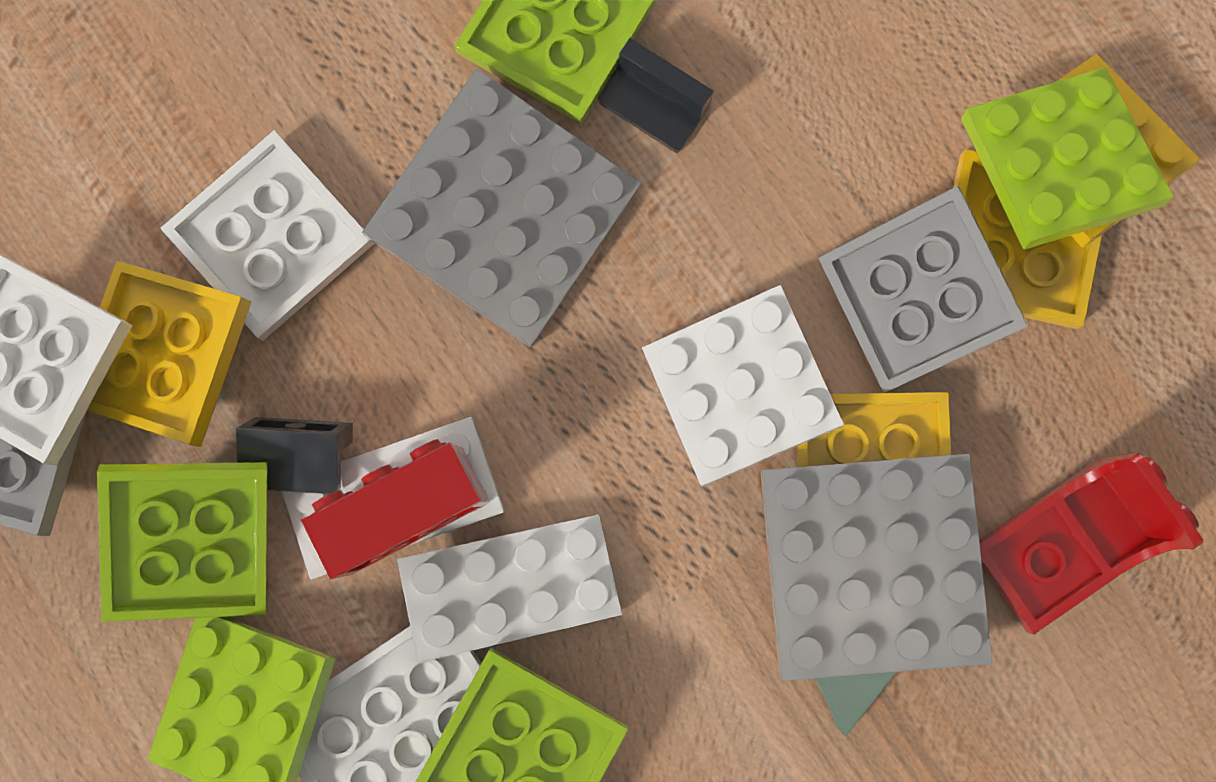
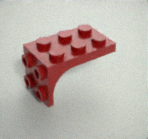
[979,453,1203,635]

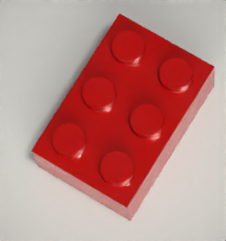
[301,439,490,580]

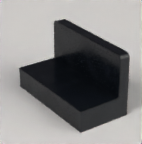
[599,38,714,153]
[236,417,353,494]

